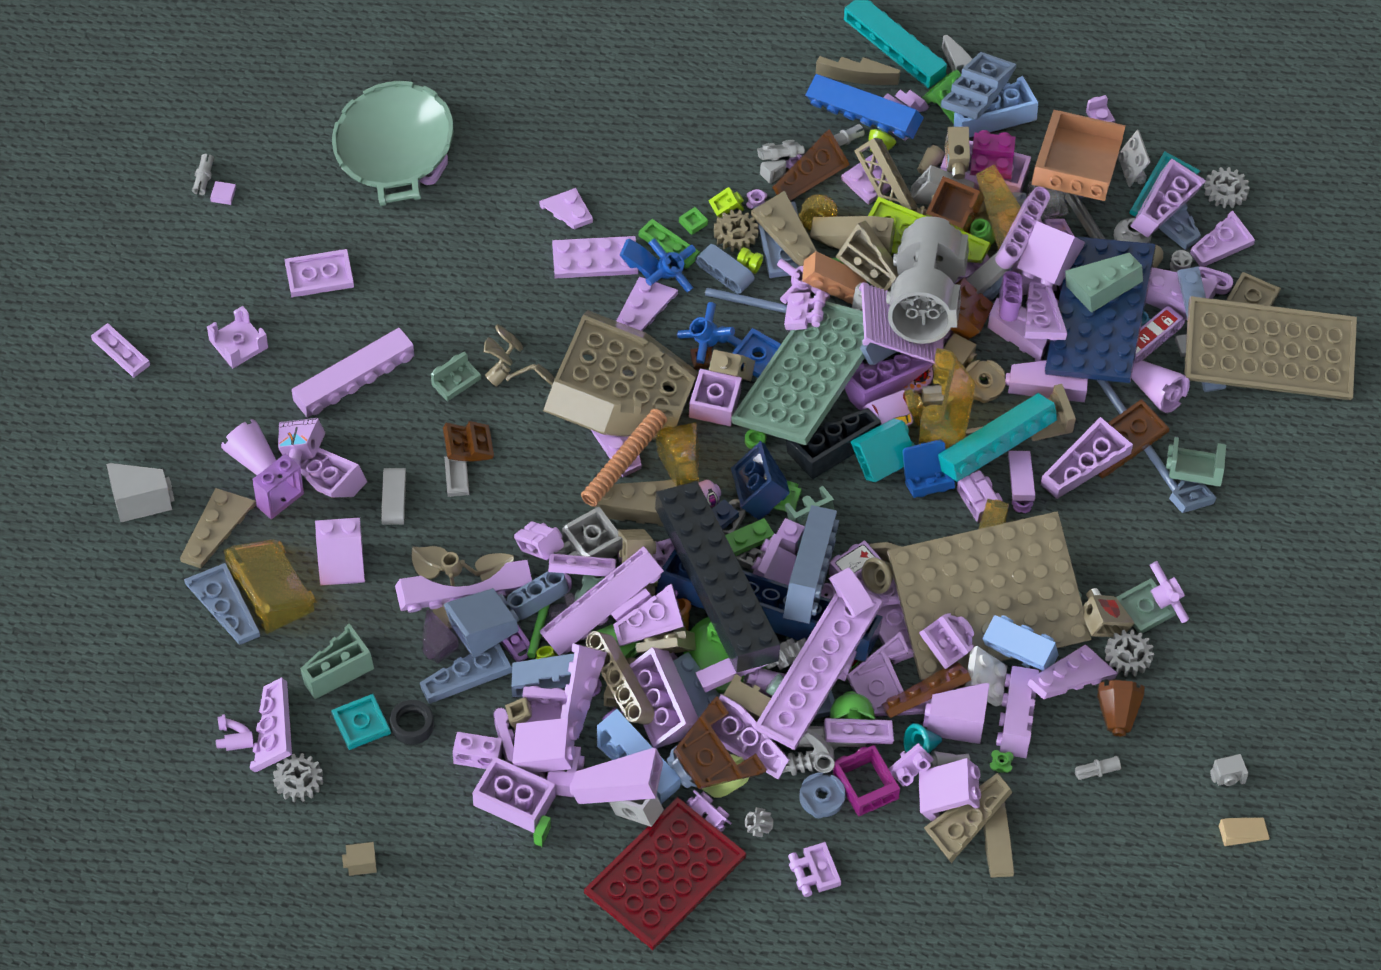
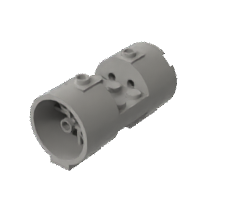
[886,217,969,344]

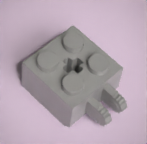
[554,507,623,558]

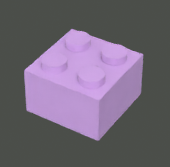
[689,369,742,427]

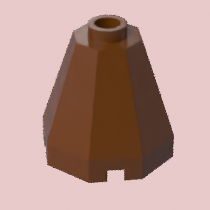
[1097,680,1145,737]

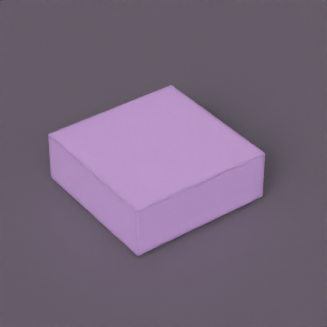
[210,181,236,205]

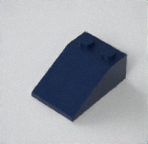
[731,441,790,520]

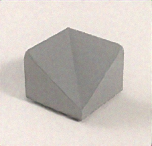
[760,160,786,184]

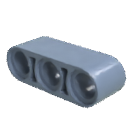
[695,244,755,294]
[507,572,569,620]

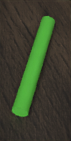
[527,604,550,658]

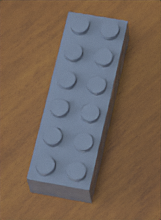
[783,505,839,624]

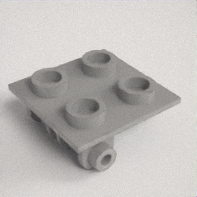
[1118,130,1150,187]

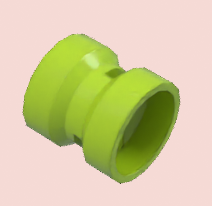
[737,247,763,274]

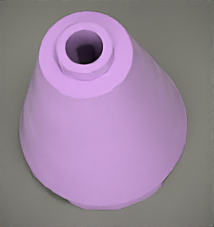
[1131,361,1190,413]
[221,419,276,475]

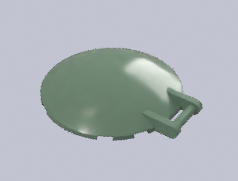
[332,81,454,206]

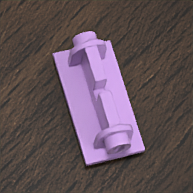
[686,790,732,832]

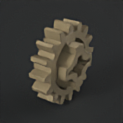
[714,210,759,252]

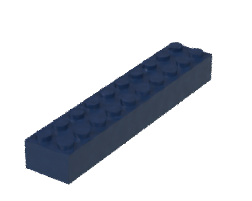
[656,549,883,662]

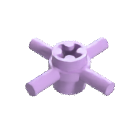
[777,259,830,304]
[1150,561,1189,623]

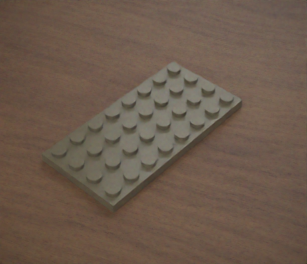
[1184,296,1357,400]

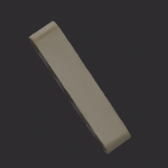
[586,631,655,725]

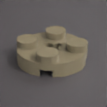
[962,360,1006,403]

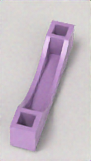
[395,560,532,613]

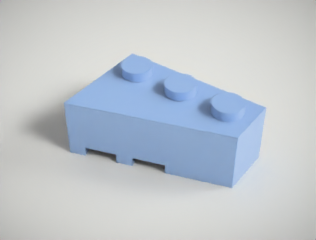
[983,615,1058,671]

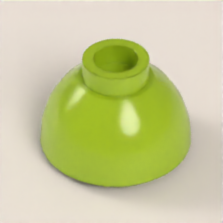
[869,129,896,153]

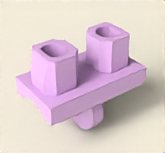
[889,743,934,786]

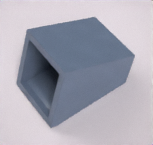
[443,588,519,658]

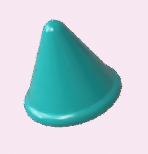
[903,723,942,753]

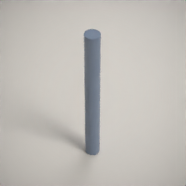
[705,288,787,313]

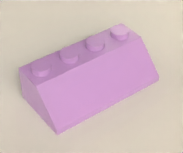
[630,647,698,748]

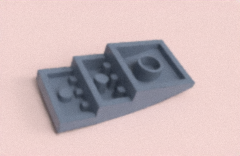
[941,52,1017,120]

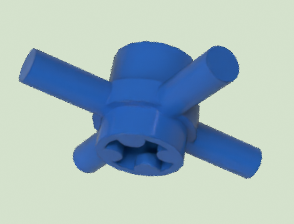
[646,238,696,292]
[677,302,735,364]

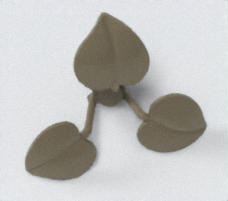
[484,324,555,386]
[412,546,514,629]

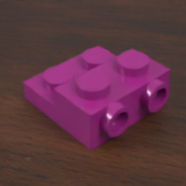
[970,130,1015,179]

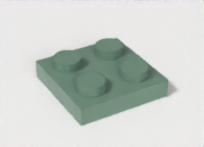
[1116,578,1176,634]

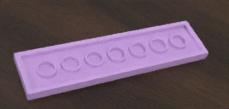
[755,592,883,750]

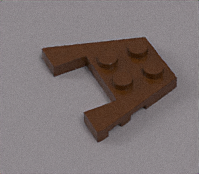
[673,696,767,789]

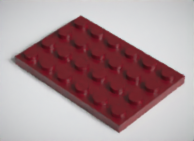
[584,797,746,950]

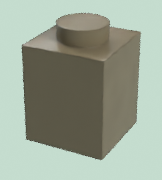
[342,842,377,876]

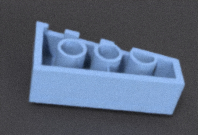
[597,709,680,804]

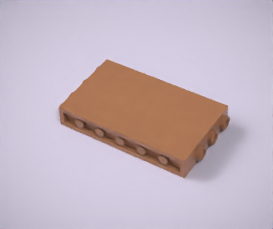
[1031,110,1126,201]

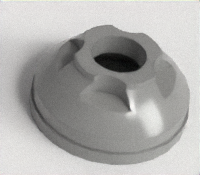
[1113,218,1151,243]

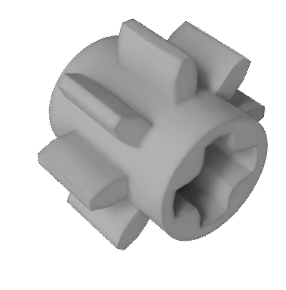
[745,807,773,838]

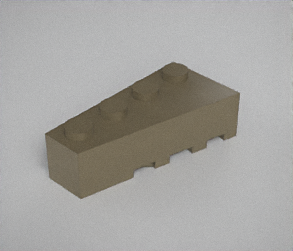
[595,479,682,527]

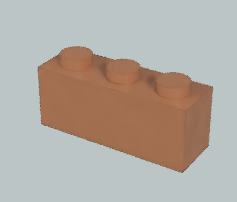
[802,252,867,304]

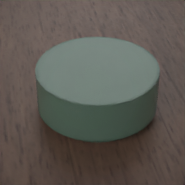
[765,674,784,696]

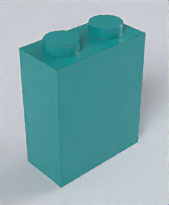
[850,418,915,482]

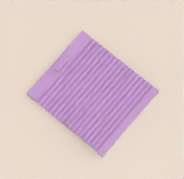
[859,282,945,366]

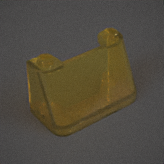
[919,348,975,449]
[224,539,316,634]

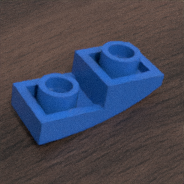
[620,239,659,279]

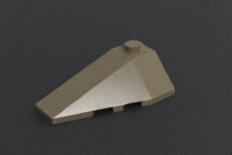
[810,216,896,255]

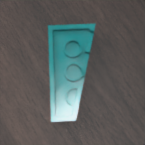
[1129,151,1200,217]

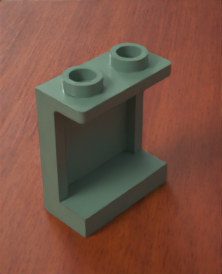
[1166,437,1226,487]

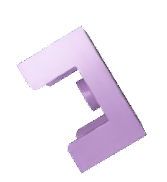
[207,306,268,369]

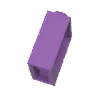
[252,453,304,519]

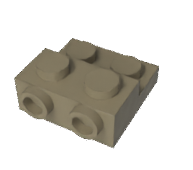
[636,628,696,654]

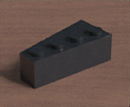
[786,408,881,479]

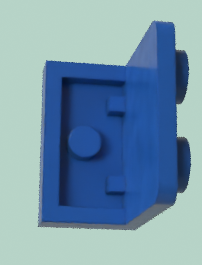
[903,439,955,498]

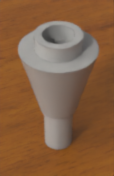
[929,751,970,769]

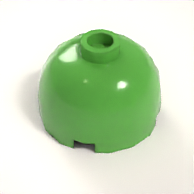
[830,691,875,720]

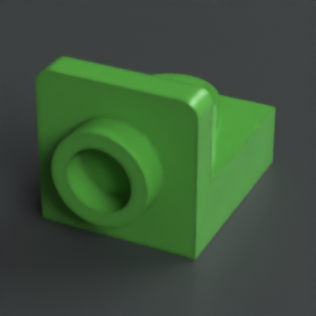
[773,481,802,512]

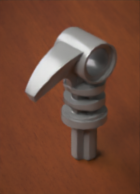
[783,730,834,776]

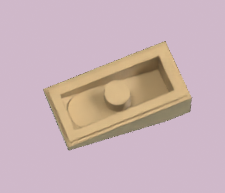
[1219,818,1269,846]

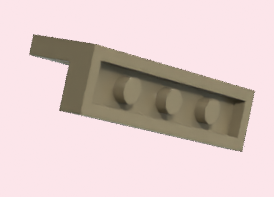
[854,138,918,211]

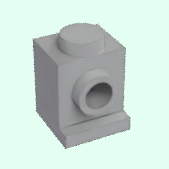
[1210,754,1248,786]

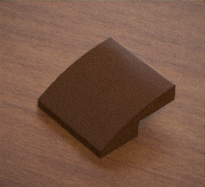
[443,421,494,461]

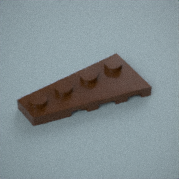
[772,129,850,201]

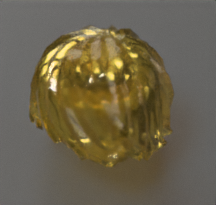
[799,194,838,230]

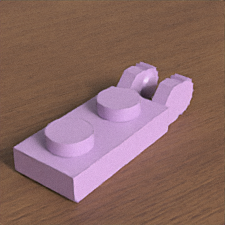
[494,708,515,765]

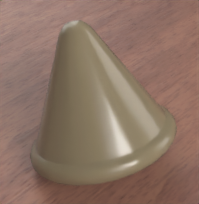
[861,557,894,594]

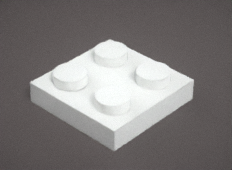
[965,646,1007,706]

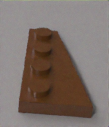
[881,661,972,718]

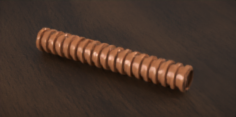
[581,409,667,506]

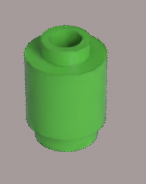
[970,218,995,245]

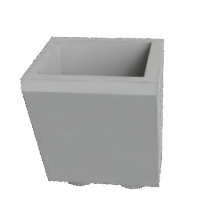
[106,463,174,522]

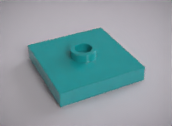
[331,694,391,750]

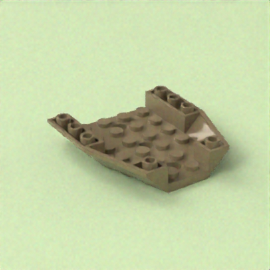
[543,310,699,441]

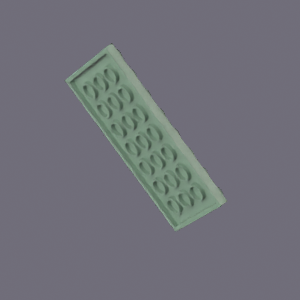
[731,301,865,445]

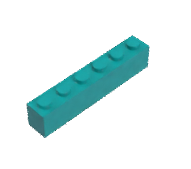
[844,0,947,89]
[938,393,1057,482]

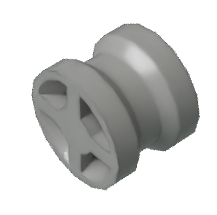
[1170,250,1192,272]

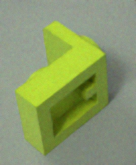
[708,187,745,218]

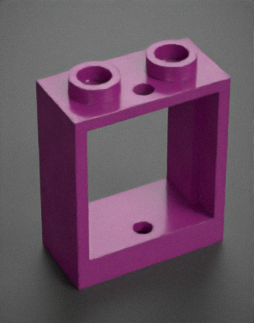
[833,745,900,817]

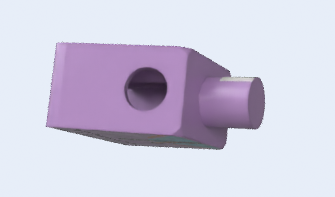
[278,418,325,465]

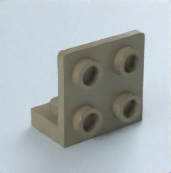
[1031,384,1076,441]

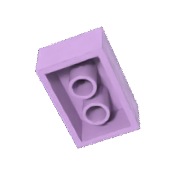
[473,756,556,833]

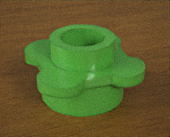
[990,750,1014,773]

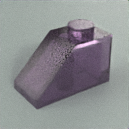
[422,609,458,664]

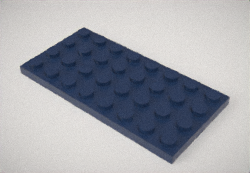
[1045,236,1156,383]

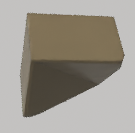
[505,697,532,730]

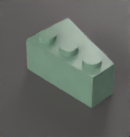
[1065,253,1143,313]
[300,624,374,699]

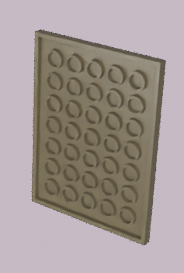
[887,511,1091,681]

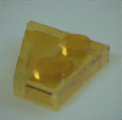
[904,389,929,429]

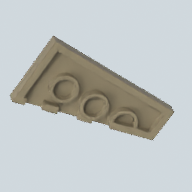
[751,191,817,267]
[180,488,256,568]
[924,773,1012,863]

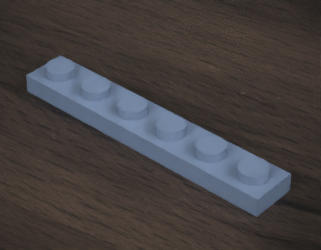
[1177,267,1226,392]

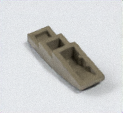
[816,56,900,85]
[983,802,1014,877]

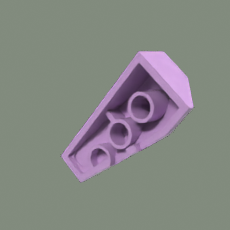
[299,448,367,497]
[711,694,790,779]

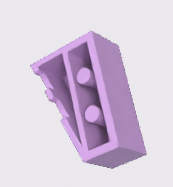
[988,298,1050,362]

